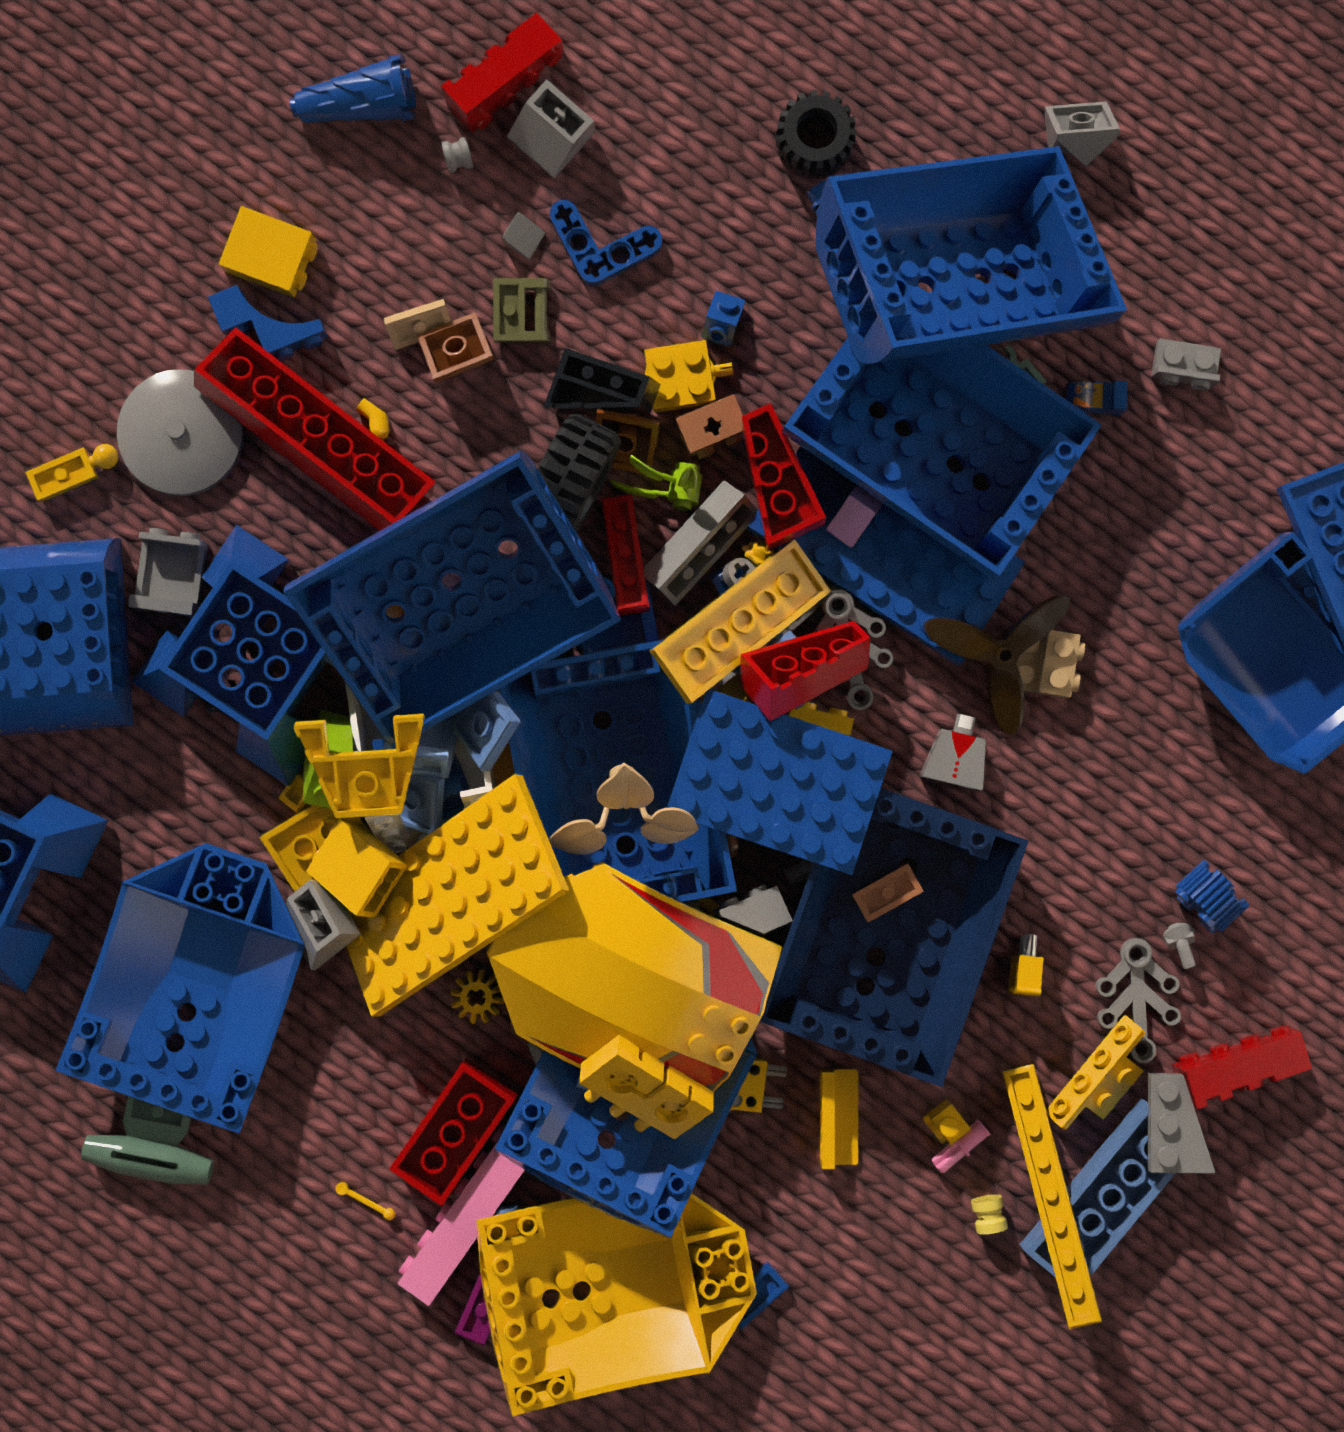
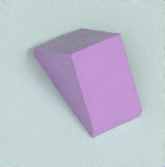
[826,486,883,548]

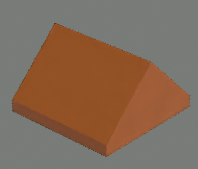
[417,312,494,383]
[595,409,660,474]

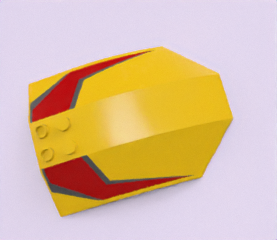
[487,861,782,1091]

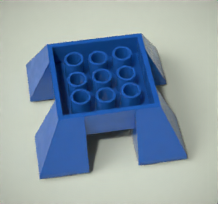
[131,525,335,786]
[0,794,109,993]

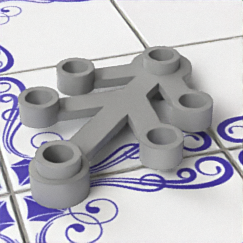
[810,589,893,710]
[1095,938,1181,1063]

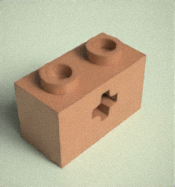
[675,394,745,459]

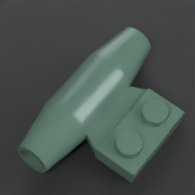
[81,1096,214,1185]

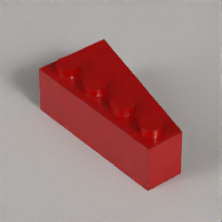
[441,12,564,133]
[740,621,870,721]

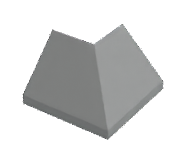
[1045,101,1120,166]

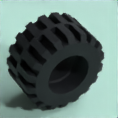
[776,90,856,179]

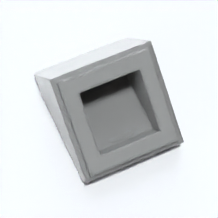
[502,212,546,260]

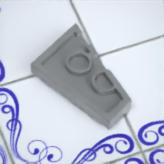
[1148,1073,1215,1173]

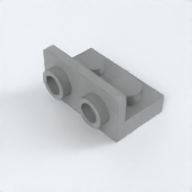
[1151,338,1221,390]

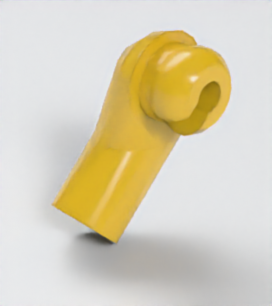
[356,398,390,441]

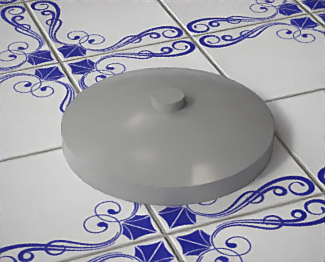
[117,369,245,496]

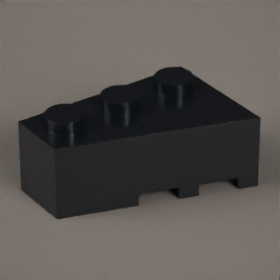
[543,348,661,414]

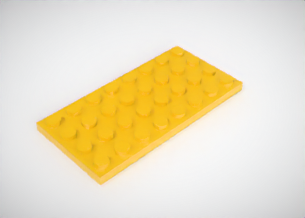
[346,774,569,1017]

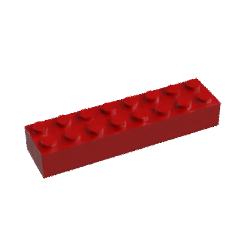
[194,327,436,531]

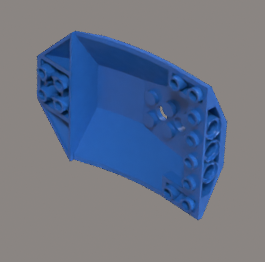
[55,843,305,1134]
[494,1038,757,1238]

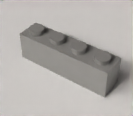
[643,481,758,606]

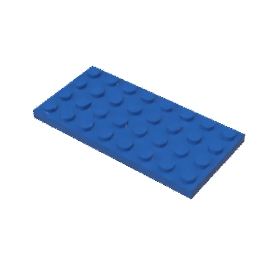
[746,446,1025,667]

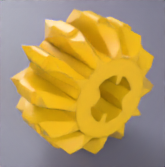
[450,969,504,1024]

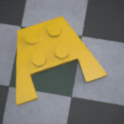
[294,713,425,818]

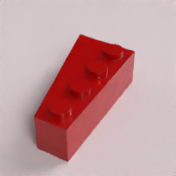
[742,403,826,552]
[1171,1025,1312,1110]

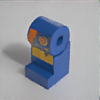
[1066,381,1127,415]

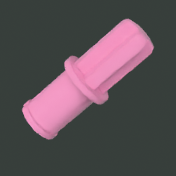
[932,1119,991,1173]

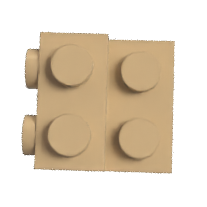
[1016,630,1085,698]

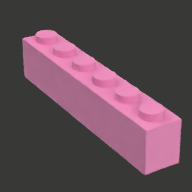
[398,1124,524,1306]

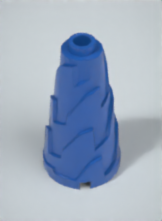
[290,54,417,123]

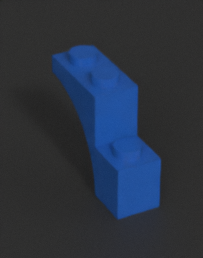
[208,285,329,361]

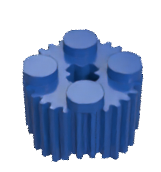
[1175,860,1250,934]

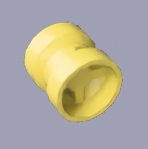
[971,1195,1008,1234]

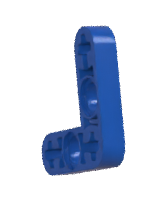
[550,200,662,286]

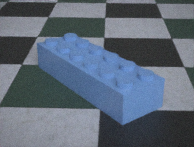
[1019,1098,1176,1278]

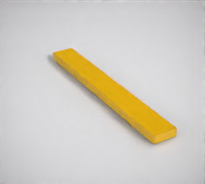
[1002,1064,1102,1329]

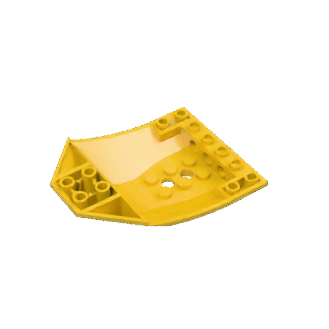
[476,1193,757,1416]

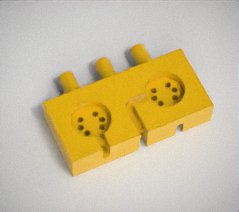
[579,1034,714,1140]

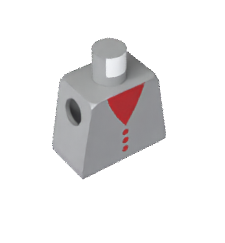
[920,714,986,791]

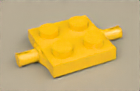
[644,340,734,413]

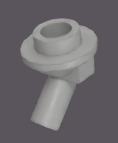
[1163,923,1196,969]

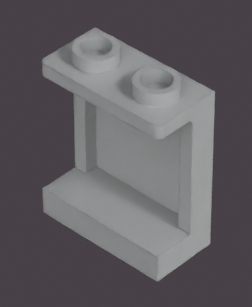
[128,528,208,617]

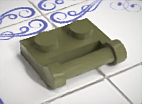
[493,278,550,344]

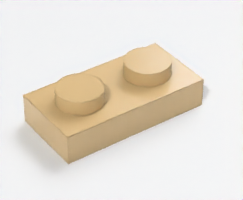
[384,299,451,350]

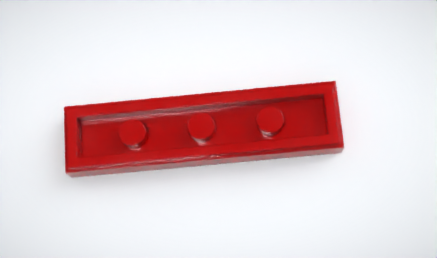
[601,494,650,616]

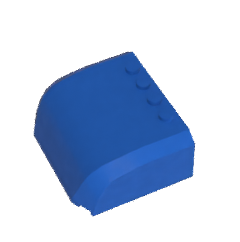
[1177,531,1344,774]

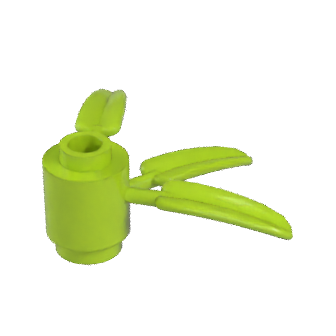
[609,455,703,511]

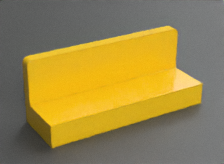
[820,1068,858,1169]

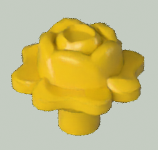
[742,540,774,568]

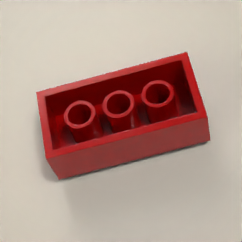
[389,1058,518,1206]

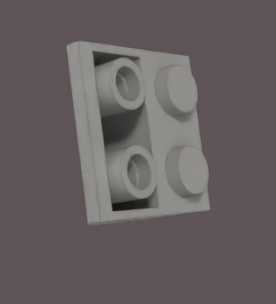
[507,79,595,178]
[286,880,361,970]
[712,885,793,938]

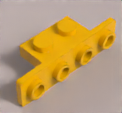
[1046,1015,1145,1130]

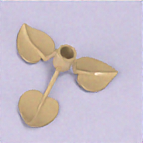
[549,763,699,855]

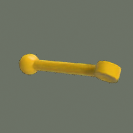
[335,1182,396,1221]

